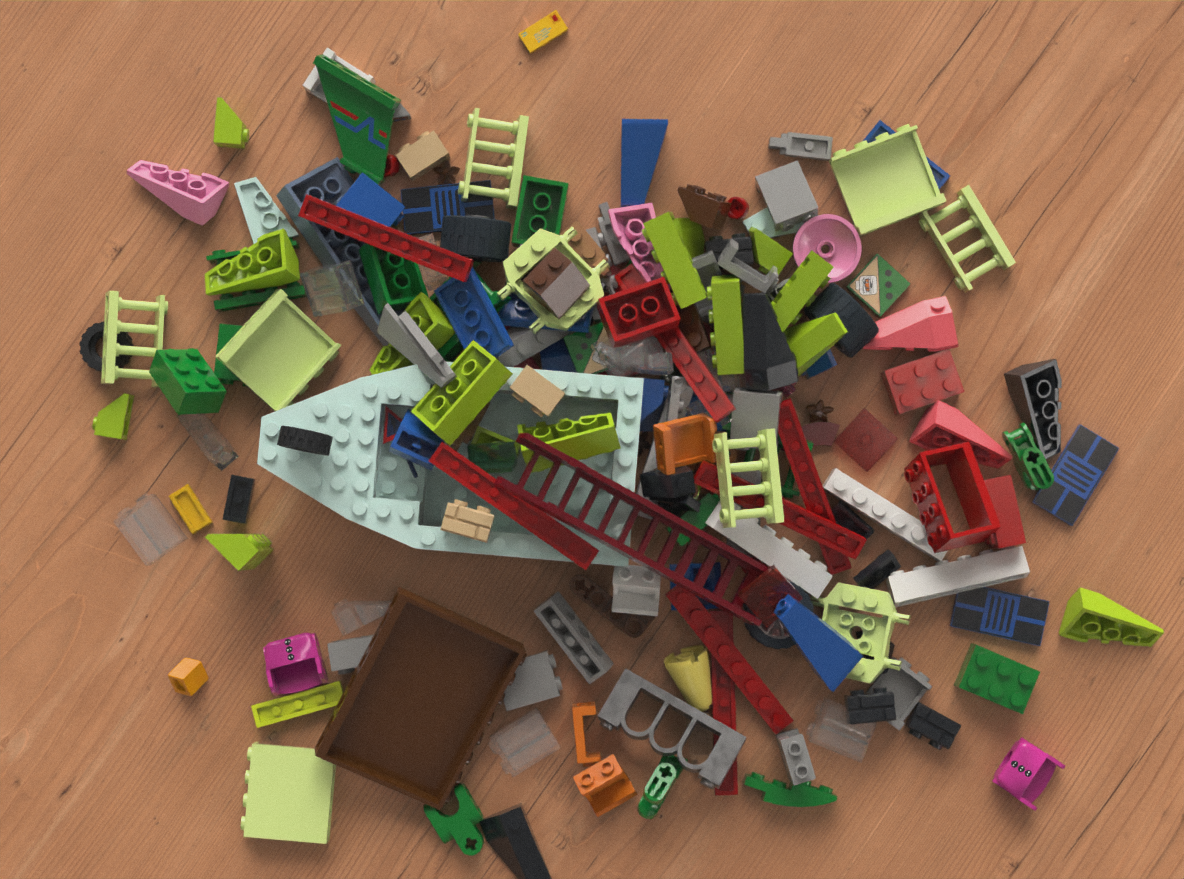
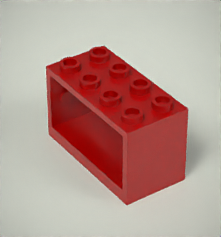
[904,442,1001,554]

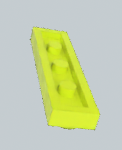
[251,680,344,728]

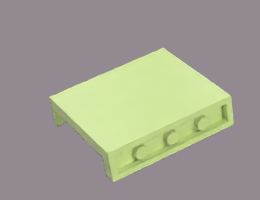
[829,124,946,237]
[215,289,341,411]
[241,742,336,844]

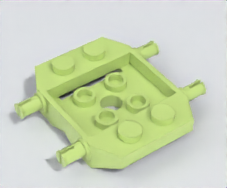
[496,227,610,334]
[810,582,910,683]

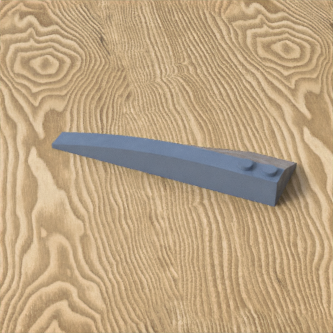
[276,157,405,346]

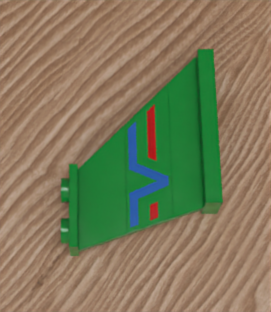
[313,54,401,185]

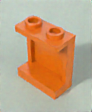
[653,413,717,475]
[572,701,601,767]
[573,754,638,817]

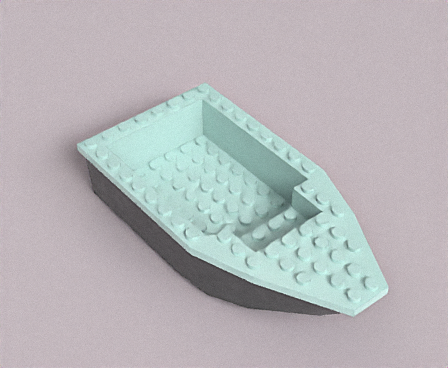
[257,362,644,567]

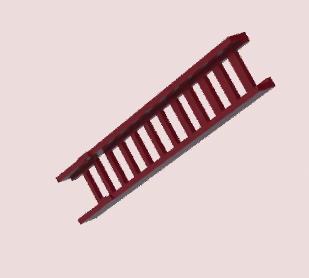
[494,433,783,626]

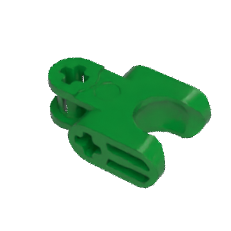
[1002,422,1054,490]
[637,755,688,819]
[423,782,484,856]

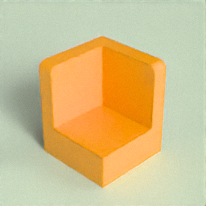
[167,658,209,696]

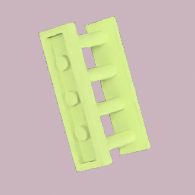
[458,108,529,209]
[919,185,1016,293]
[101,291,168,387]
[712,428,784,528]

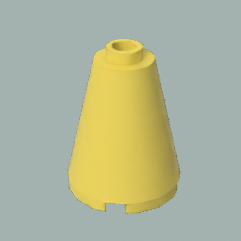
[663,645,712,712]

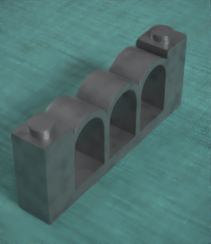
[598,668,746,789]

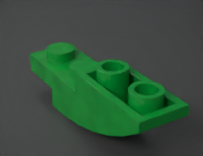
[742,771,838,807]

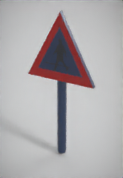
[383,406,418,478]

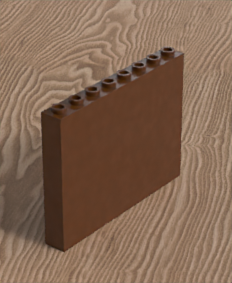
[315,587,527,810]

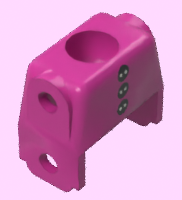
[263,633,328,697]
[992,737,1065,811]

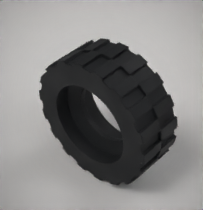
[79,322,133,372]
[277,426,333,456]

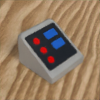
[393,103,411,122]

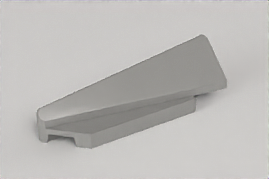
[377,303,457,388]

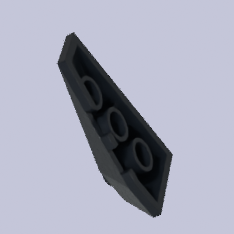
[743,293,799,391]
[1004,359,1062,459]
[480,803,552,879]

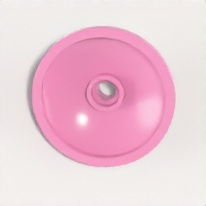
[793,214,862,283]

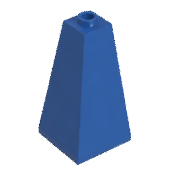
[621,119,668,207]
[773,594,863,692]

